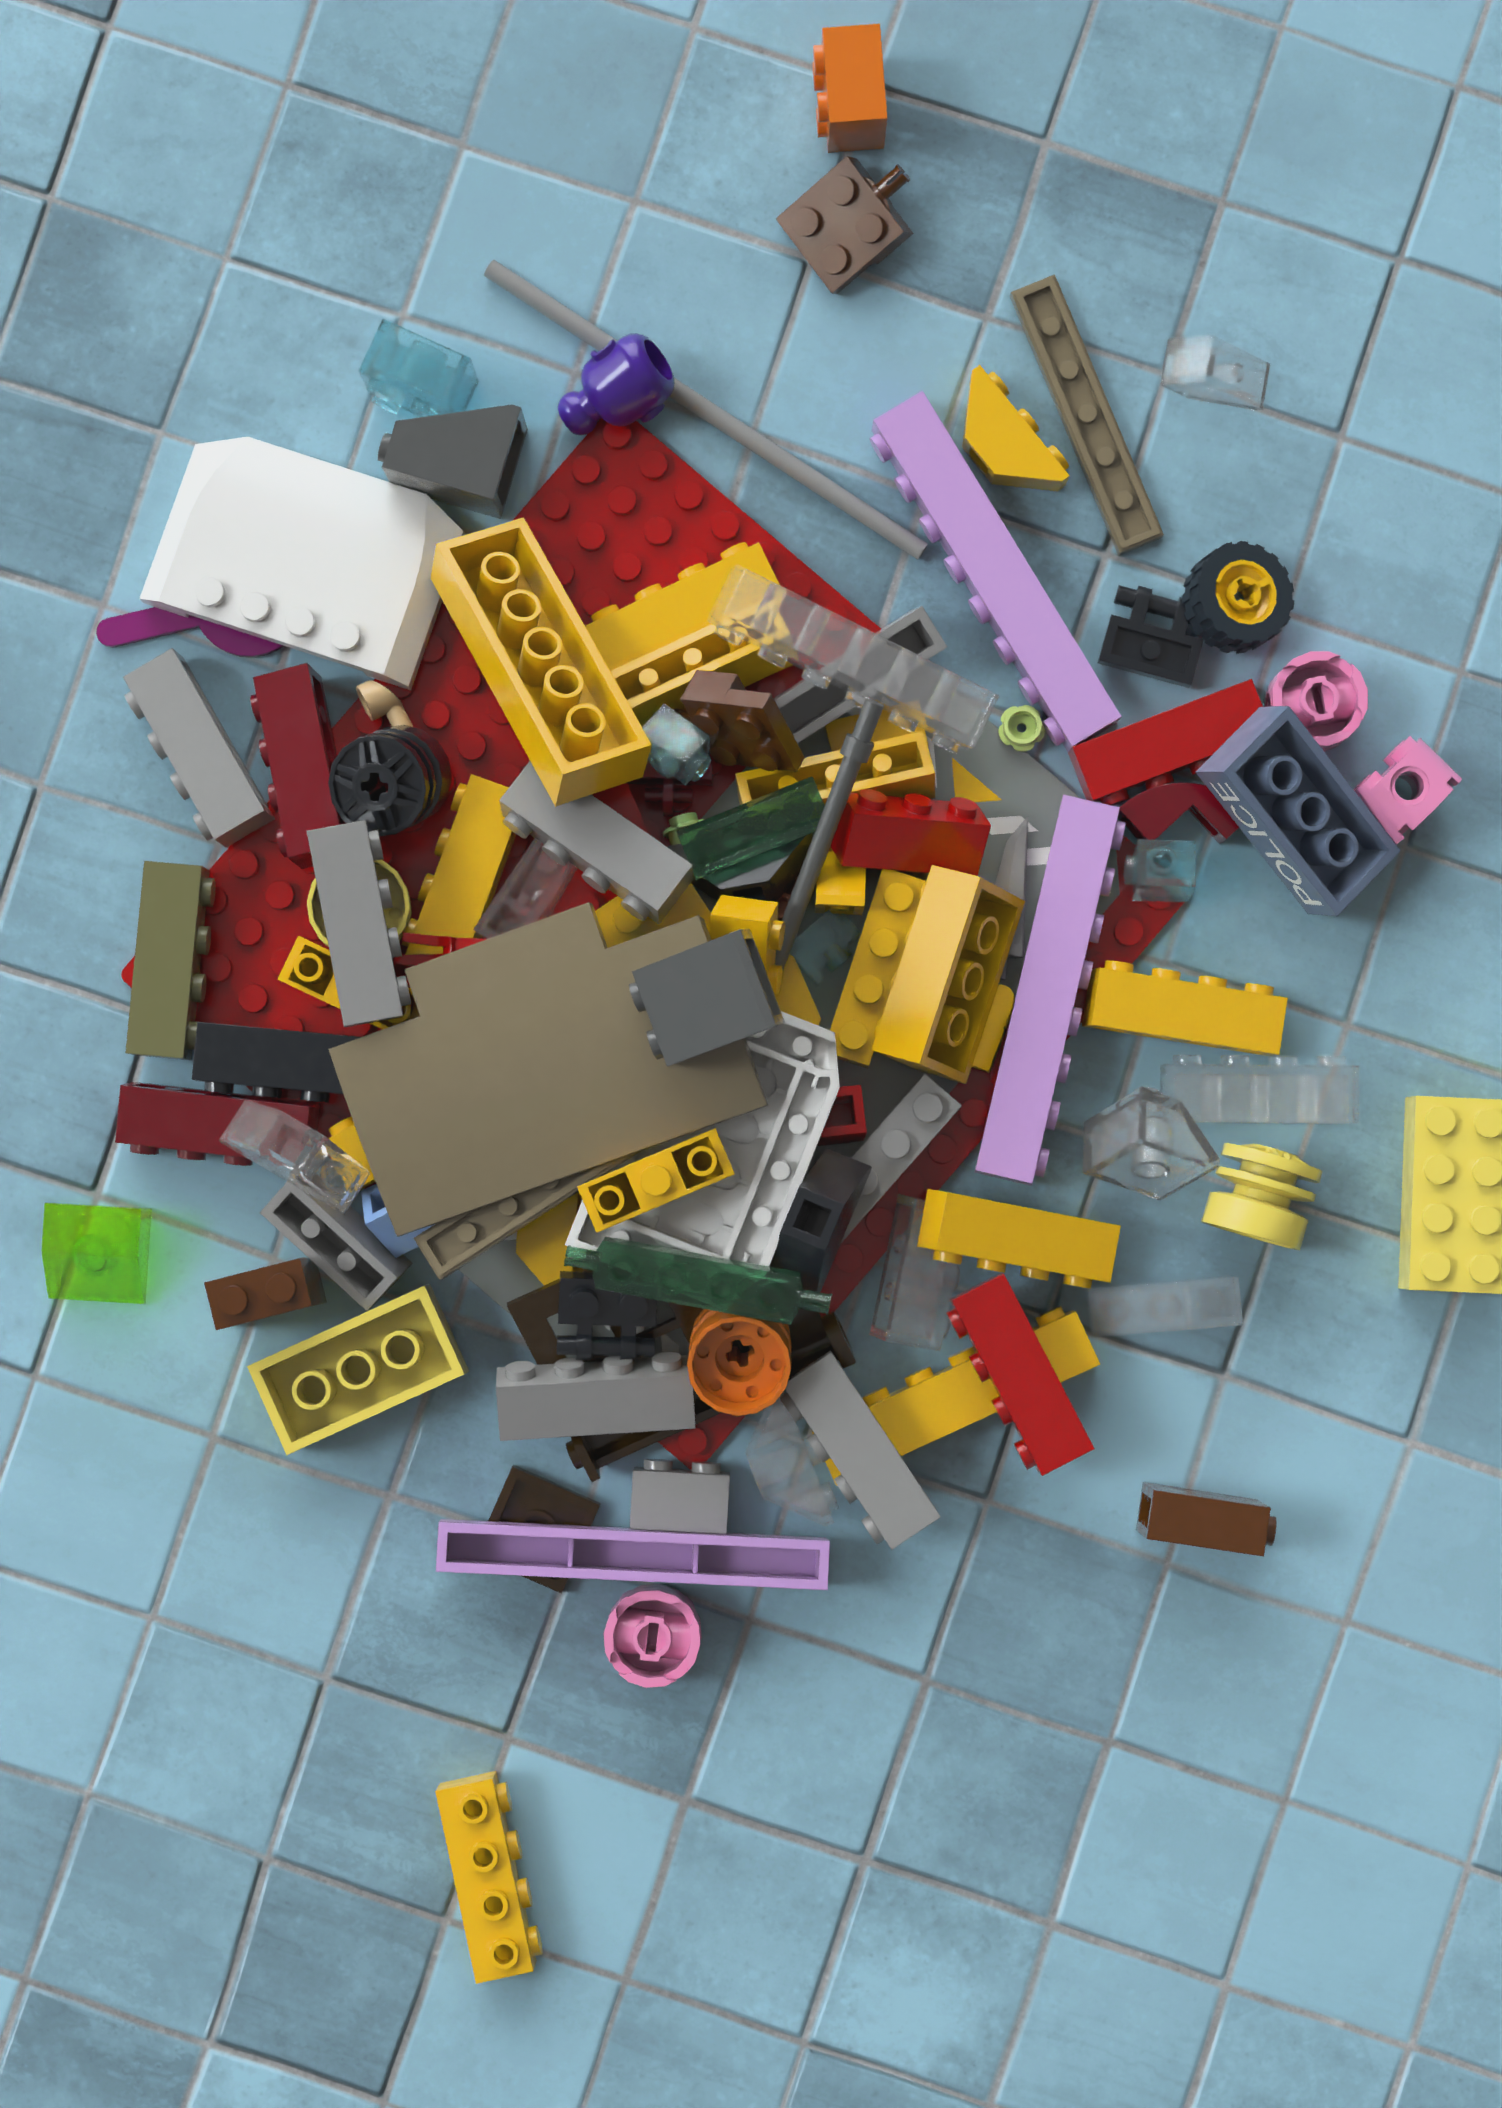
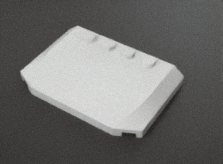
[140,437,465,690]
[565,1011,840,1309]

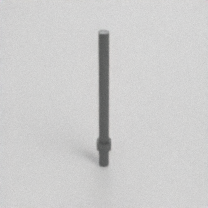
[775,699,884,970]

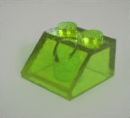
[41,1203,152,1304]

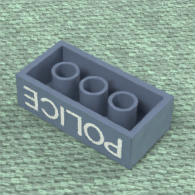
[1196,706,1401,916]

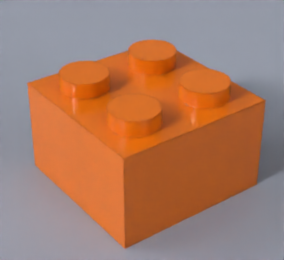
[812,23,887,153]

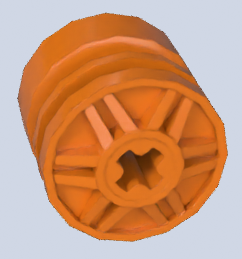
[687,1292,792,1416]

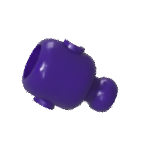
[557,333,675,435]

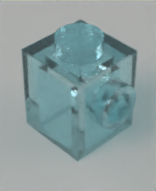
[1124,839,1196,902]

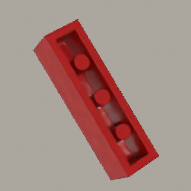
[1068,679,1263,806]
[946,1273,1095,1476]

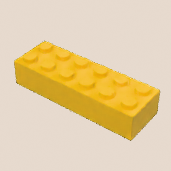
[430,517,652,807]

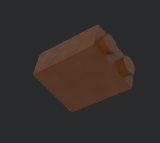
[204,1257,327,1330]
[1136,1482,1277,1557]

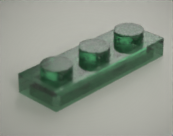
[676,776,825,880]

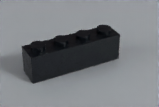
[192,1022,361,1103]

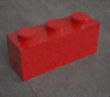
[831,789,991,876]

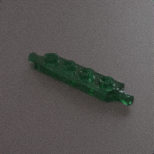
[564,1236,832,1325]

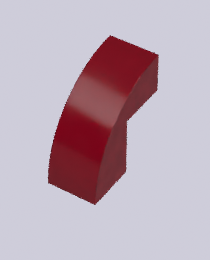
[1118,783,1239,848]

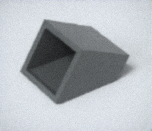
[378,404,528,519]
[629,929,785,1067]

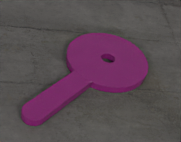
[96,607,284,658]

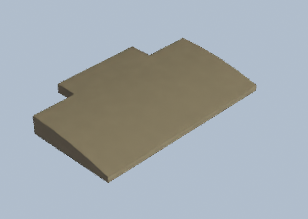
[328,902,769,1237]

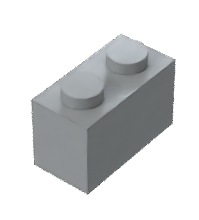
[630,1459,730,1534]

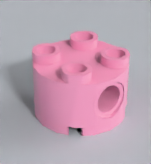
[1264,651,1368,752]
[1354,736,1462,845]
[603,1584,702,1688]

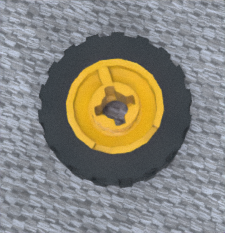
[1182,541,1295,654]

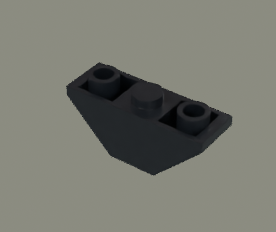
[668,820,815,902]
[770,1148,872,1303]

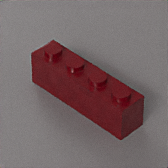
[250,663,346,869]
[115,1082,320,1171]

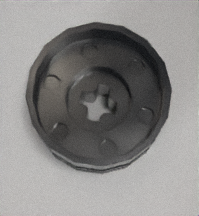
[328,725,452,837]

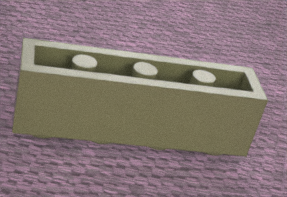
[125,861,216,1060]

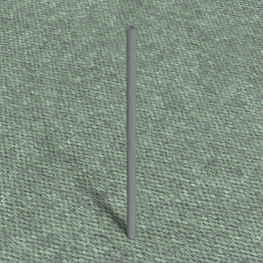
[484,260,928,560]

